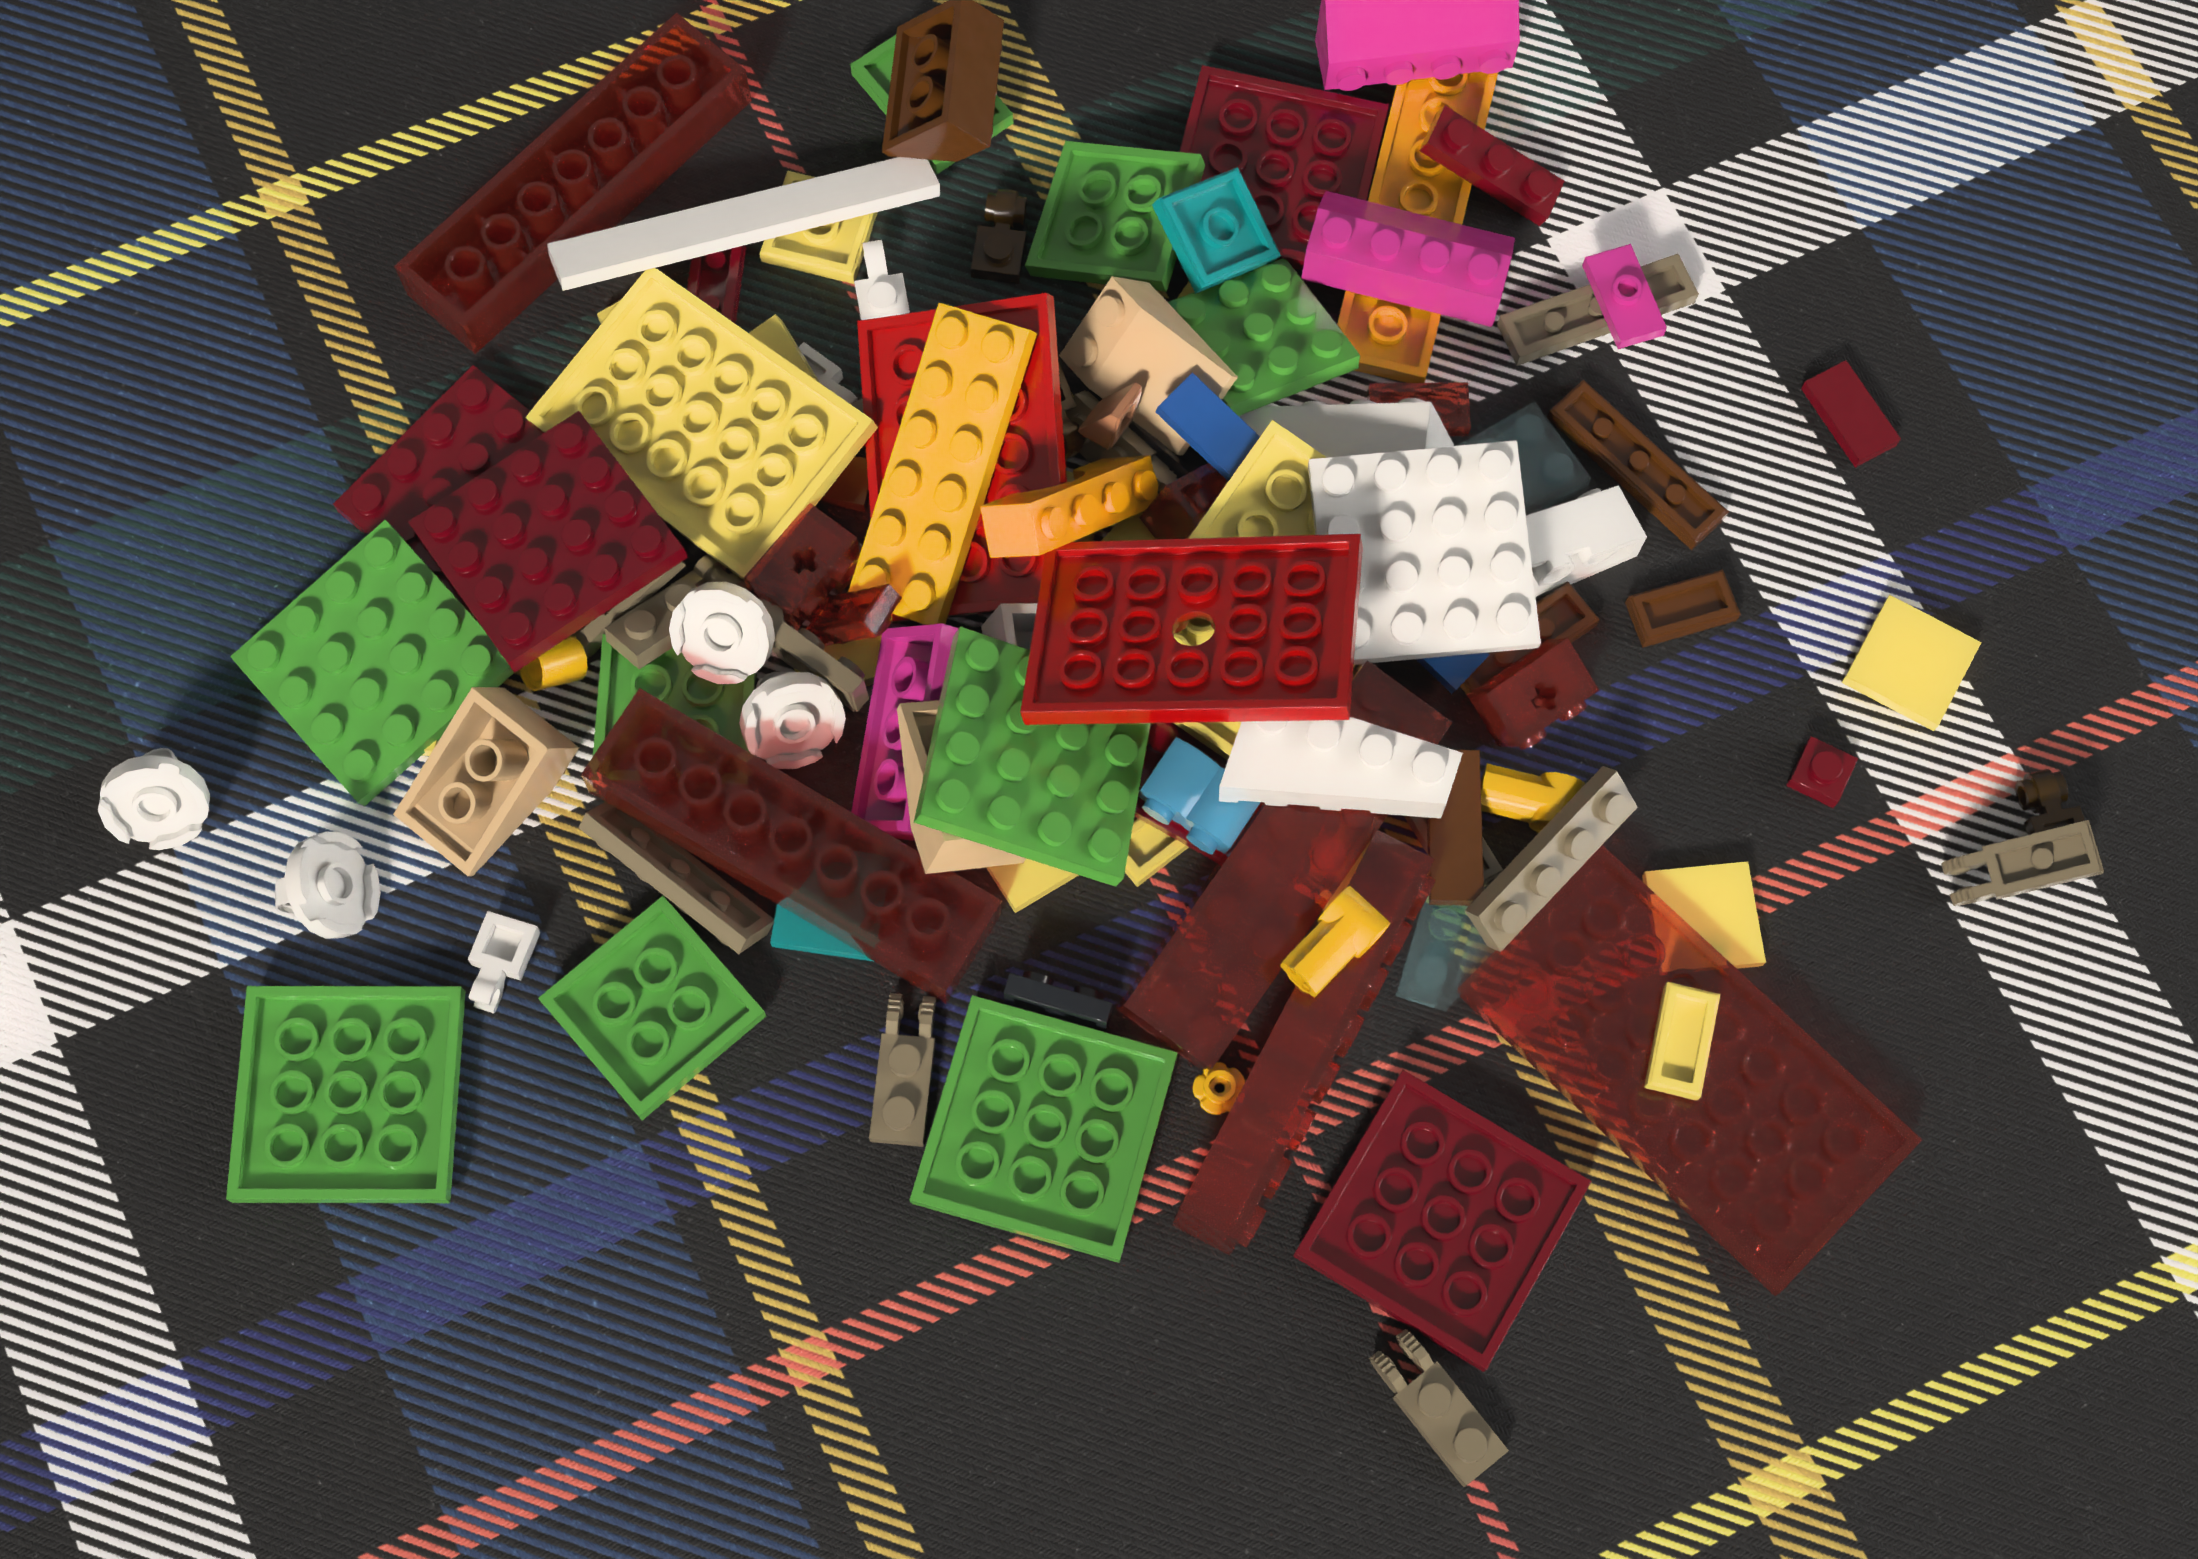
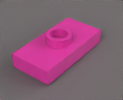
[1582,244,1667,349]

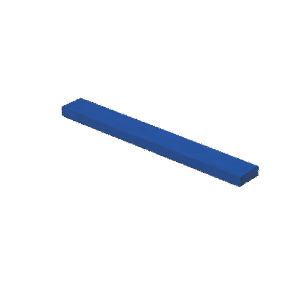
[1156,372,1490,694]

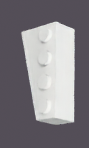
[1239,398,1454,457]
[1526,485,1647,599]
[1219,717,1463,818]

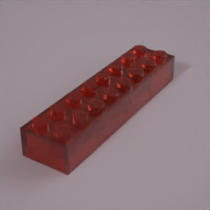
[394,13,752,354]
[1116,660,1453,1071]
[581,688,1002,1004]
[1172,830,1436,1256]

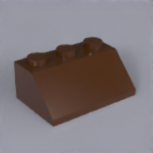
[882,0,1004,162]

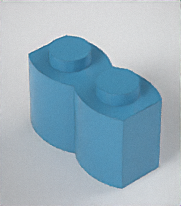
[1138,737,1260,854]

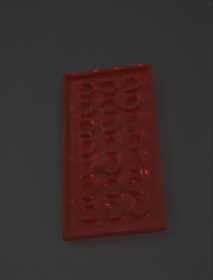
[1456,845,1922,1296]

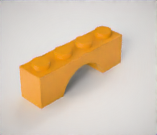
[980,455,1160,558]

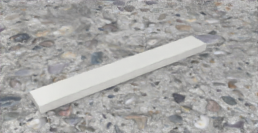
[547,157,940,291]

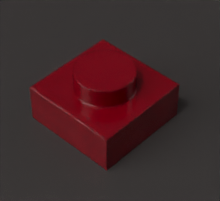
[1786,736,1858,808]

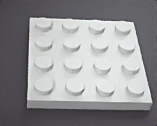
[1308,440,1541,665]

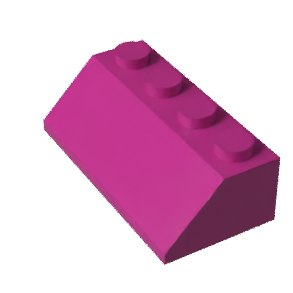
[1315,0,1520,91]
[1301,191,1515,327]
[848,623,959,841]

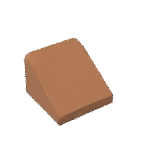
[1078,383,1142,449]

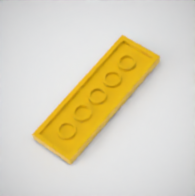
[846,303,1037,625]

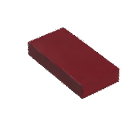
[1801,360,1901,467]

